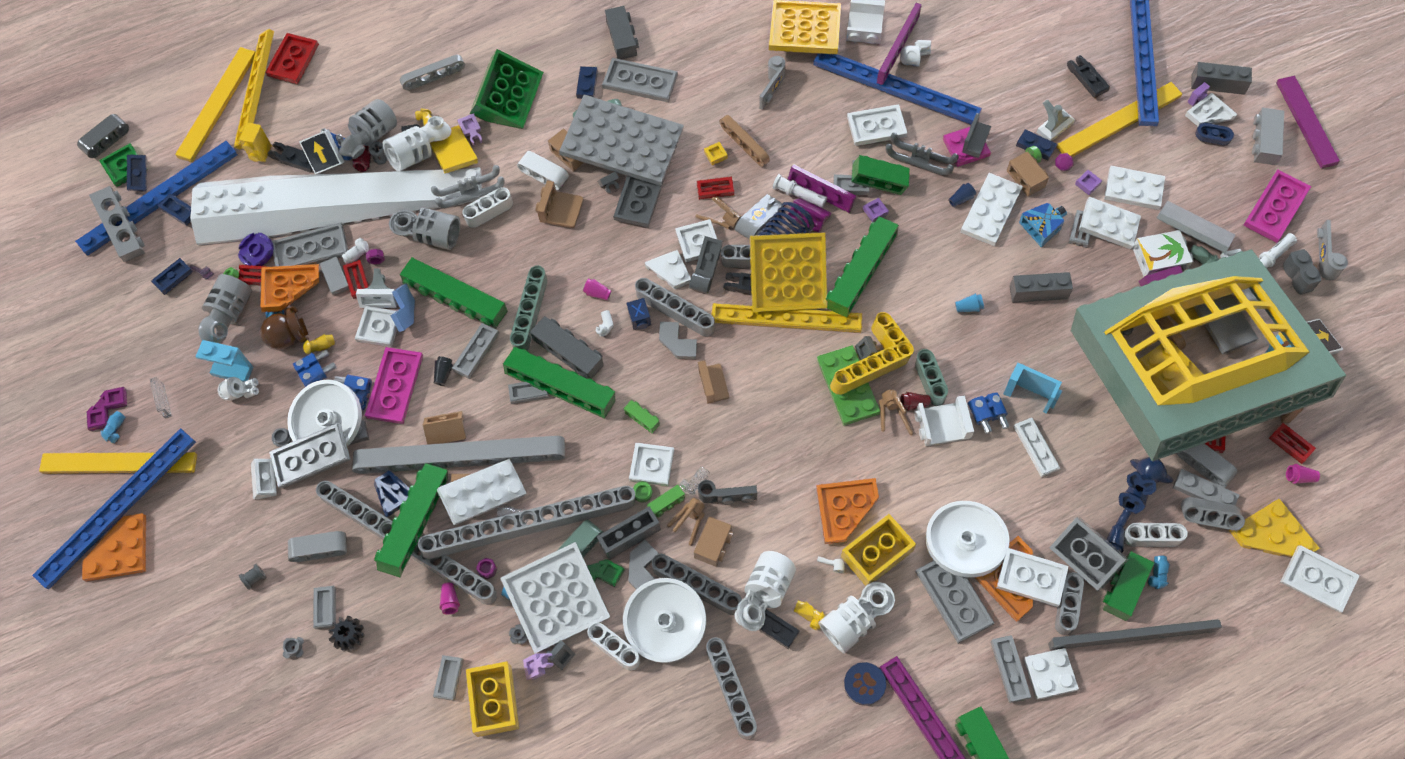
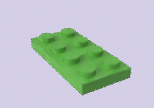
[817,345,880,426]

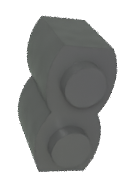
[1283,249,1321,295]

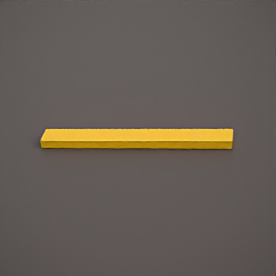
[234,29,274,150]
[175,47,255,163]
[1057,82,1182,157]
[712,303,862,333]
[39,452,197,474]

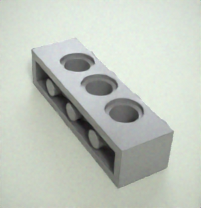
[89,186,145,262]

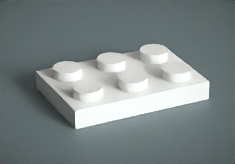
[847,104,907,146]
[1104,166,1165,210]
[1079,197,1141,249]
[1280,545,1360,613]
[996,548,1069,607]

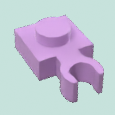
[457,113,482,146]
[523,653,554,680]

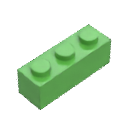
[623,400,660,434]
[647,485,685,517]

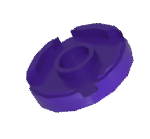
[238,232,274,266]

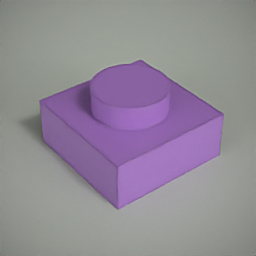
[1188,82,1210,106]
[1075,170,1102,195]
[863,198,889,222]

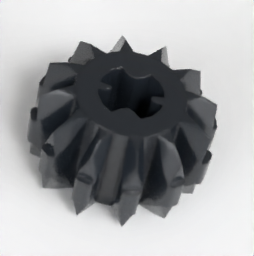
[328,616,365,652]

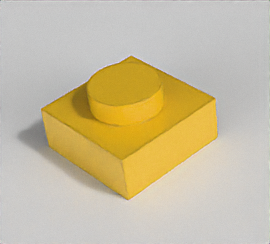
[704,142,728,166]

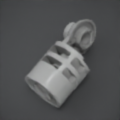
[339,99,397,159]
[389,208,460,250]
[198,274,252,344]

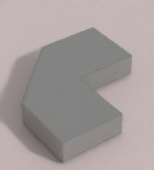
[659,322,697,359]
[628,540,659,589]

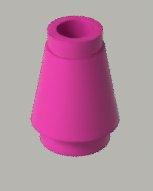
[583,278,612,300]
[1286,464,1320,484]
[439,582,460,615]

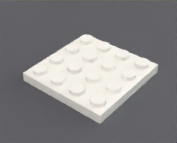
[500,542,610,653]

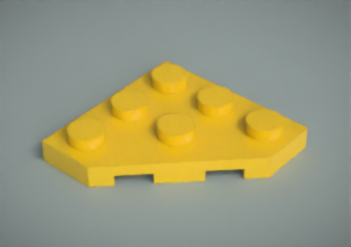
[1229,499,1320,557]

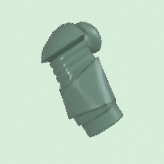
[1189,245,1219,264]

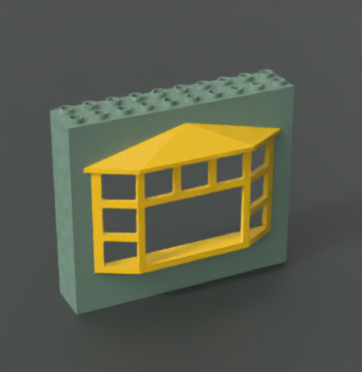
[1071,249,1346,462]

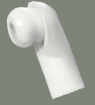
[596,310,614,337]

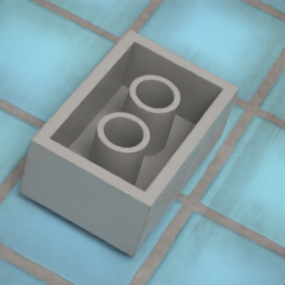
[1049,517,1129,591]

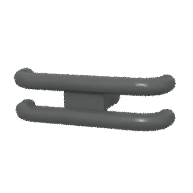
[885,133,959,175]

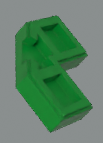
[587,559,625,587]

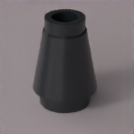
[433,356,453,386]

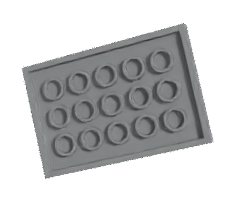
[559,95,684,186]

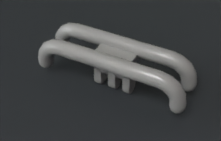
[431,165,505,208]

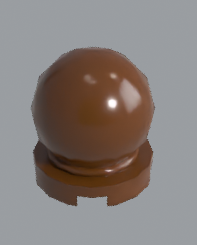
[260,306,309,351]

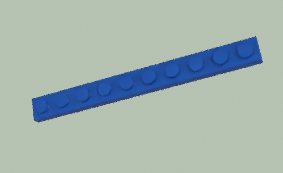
[1130,0,1159,126]
[814,53,982,125]
[75,140,238,256]
[32,428,196,590]

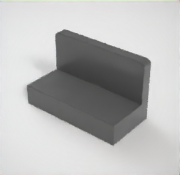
[962,113,992,158]

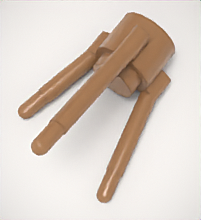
[695,197,742,229]
[879,390,913,435]
[667,498,705,546]

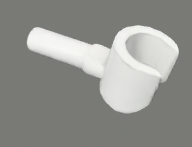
[817,556,845,573]

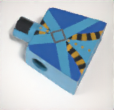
[1019,203,1067,247]

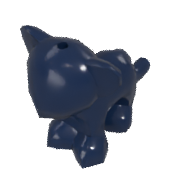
[1116,457,1173,528]

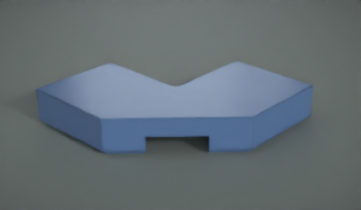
[390,284,415,332]

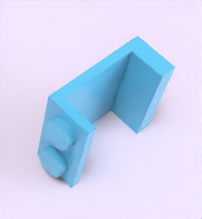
[195,340,254,382]
[1003,363,1062,414]

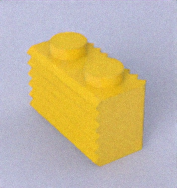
[238,122,273,162]

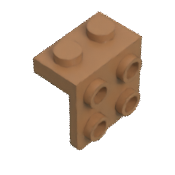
[536,180,583,228]

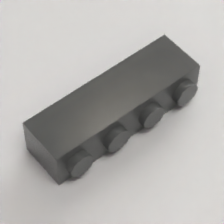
[530,316,604,379]

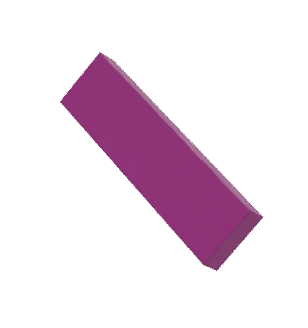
[787,165,856,213]

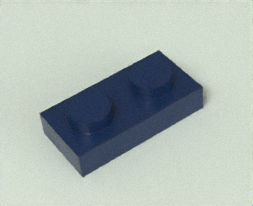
[576,66,598,99]
[1016,129,1057,161]
[127,155,147,191]
[158,193,191,226]
[151,258,193,295]

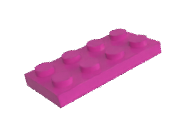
[1243,169,1311,243]
[365,347,423,424]

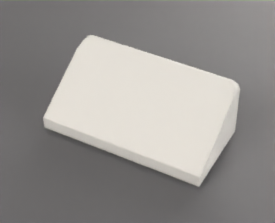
[251,459,277,499]

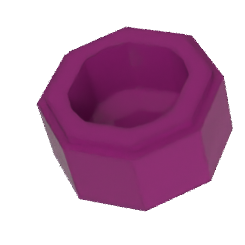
[1055,153,1074,171]
[366,249,385,265]
[476,558,498,579]

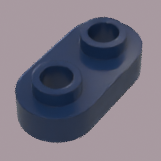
[1195,123,1234,145]

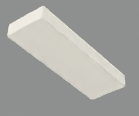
[1014,418,1060,478]

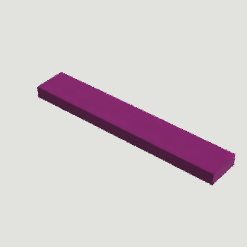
[877,2,922,85]
[1276,75,1340,169]
[879,656,966,759]

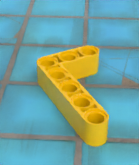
[830,312,914,395]

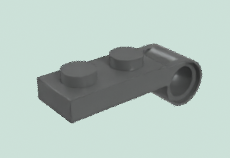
[689,236,724,294]
[698,480,757,505]

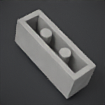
[1252,108,1284,165]

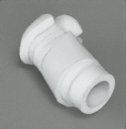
[341,238,369,264]

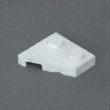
[1185,93,1237,126]
[645,250,691,289]

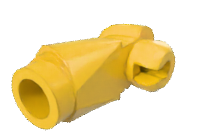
[415,108,432,126]
[303,334,335,355]
[794,600,825,630]

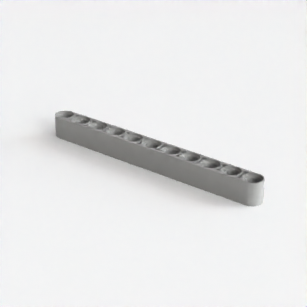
[352,436,565,474]
[316,481,497,605]
[418,486,635,559]

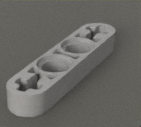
[400,55,465,90]

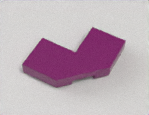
[87,386,127,431]

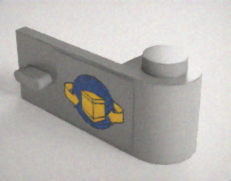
[759,56,785,110]
[735,194,782,240]
[1317,220,1348,280]

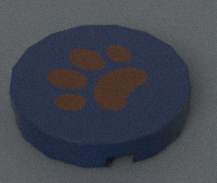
[844,662,886,705]

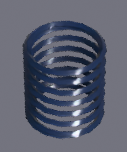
[758,202,814,236]

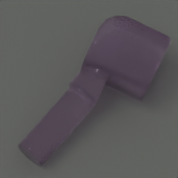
[189,264,214,280]

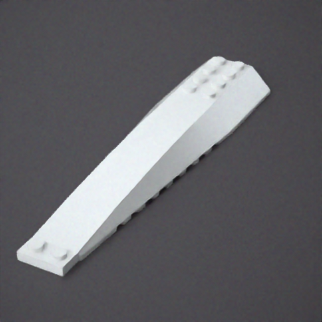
[191,167,482,245]

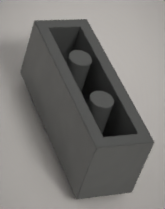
[605,6,639,59]
[1191,62,1252,95]
[1009,272,1073,303]
[597,506,661,560]

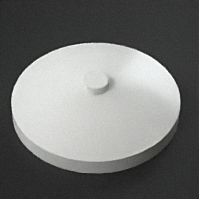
[288,380,362,447]
[926,501,1009,577]
[623,578,706,663]

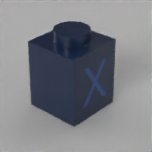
[626,298,651,330]

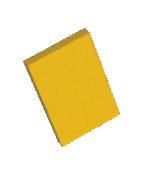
[429,125,478,174]

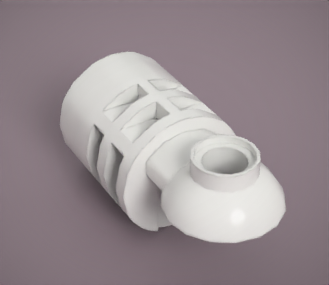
[383,116,451,171]
[735,551,796,631]
[818,582,895,653]

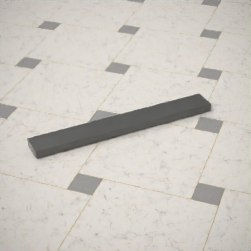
[1048,619,1222,650]

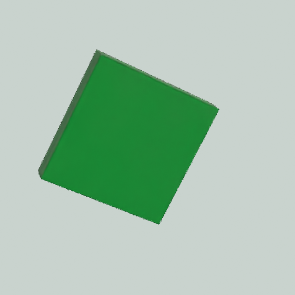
[99,143,148,188]

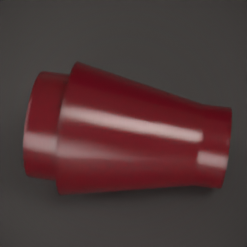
[352,145,371,172]
[900,392,931,411]

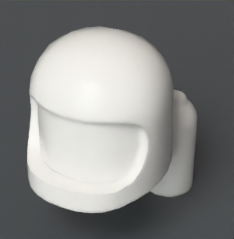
[900,40,931,67]
[218,377,259,401]

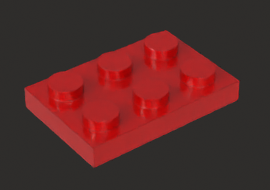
[265,33,319,84]

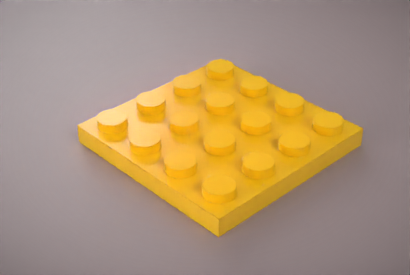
[769,0,841,54]
[750,233,827,312]

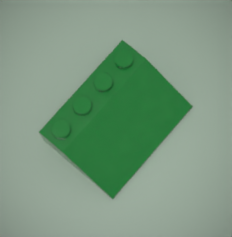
[469,49,544,129]

